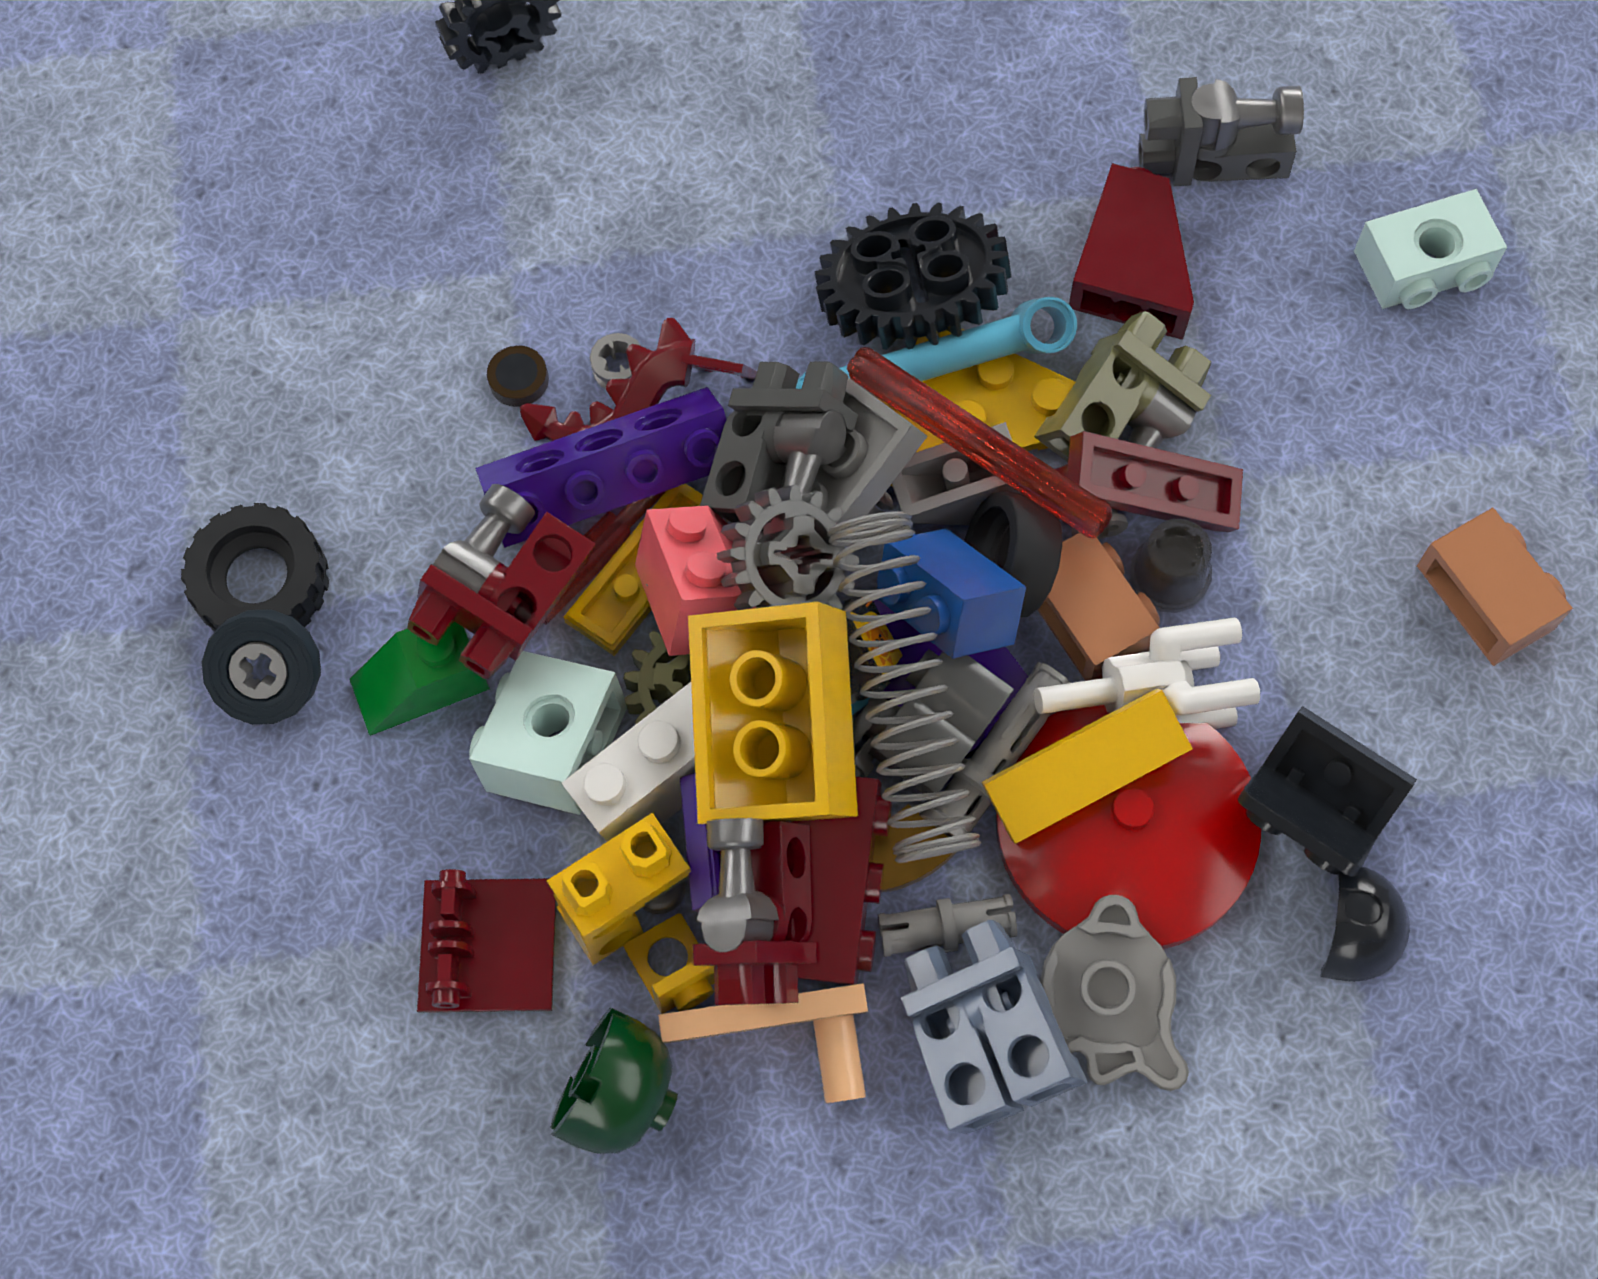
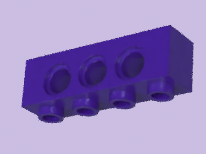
[475,387,727,548]

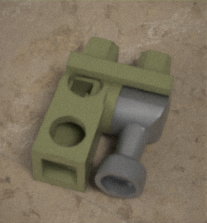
[1034,311,1211,462]

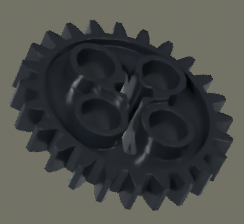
[815,203,1012,350]

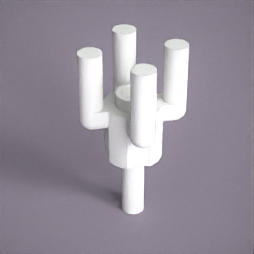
[1034,617,1260,729]

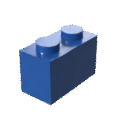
[877,529,1026,659]

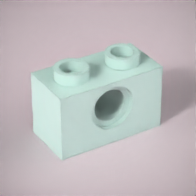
[1354,189,1507,309]

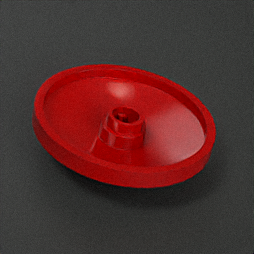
[995,705,1262,950]

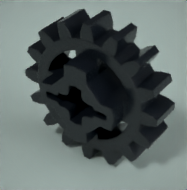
[435,0,561,74]

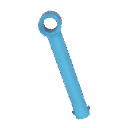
[796,297,1077,396]

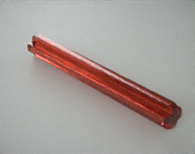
[846,347,1112,539]

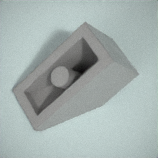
[892,422,1028,525]

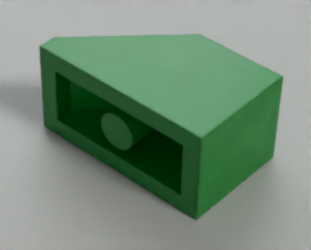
[349,622,490,736]

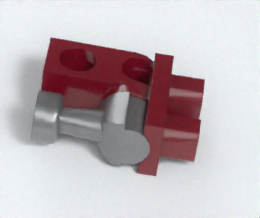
[407,484,596,680]
[693,818,817,1005]

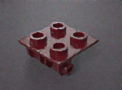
[417,869,556,1013]

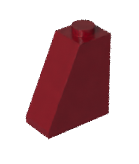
[1069,163,1194,340]

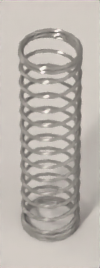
[827,511,982,863]

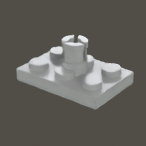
[757,378,927,585]

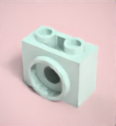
[469,651,627,815]

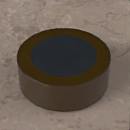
[487,345,549,407]

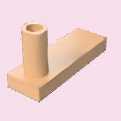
[658,983,868,1103]

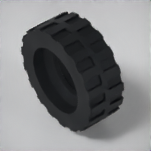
[181,503,329,633]

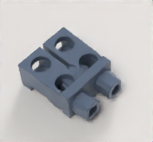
[901,920,1088,1134]

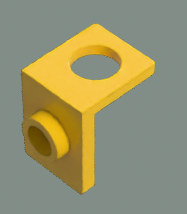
[623,913,715,1014]

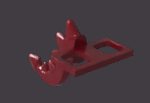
[520,318,757,441]

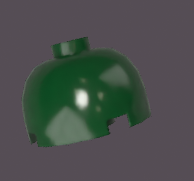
[550,1008,678,1154]

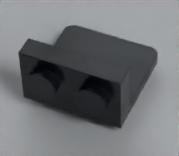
[1237,706,1417,877]

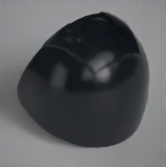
[1320,866,1410,981]

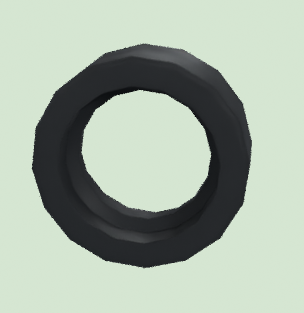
[964,491,1063,617]

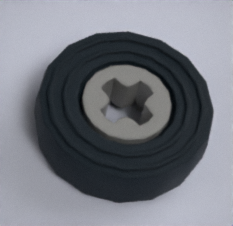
[201,609,321,725]

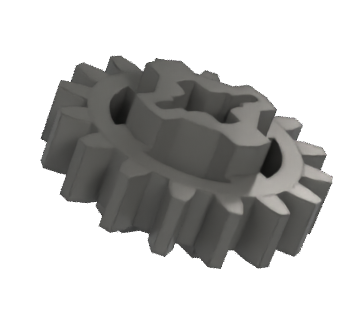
[717,485,859,610]

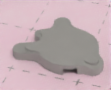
[1040,895,1189,1091]

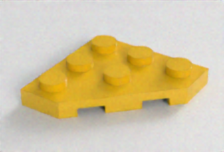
[877,328,1076,487]

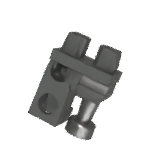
[1138,77,1304,186]
[700,361,858,531]

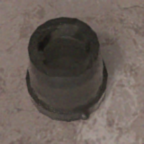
[1130,519,1212,613]

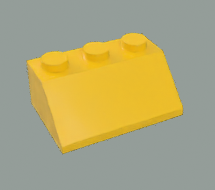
[688,602,858,824]

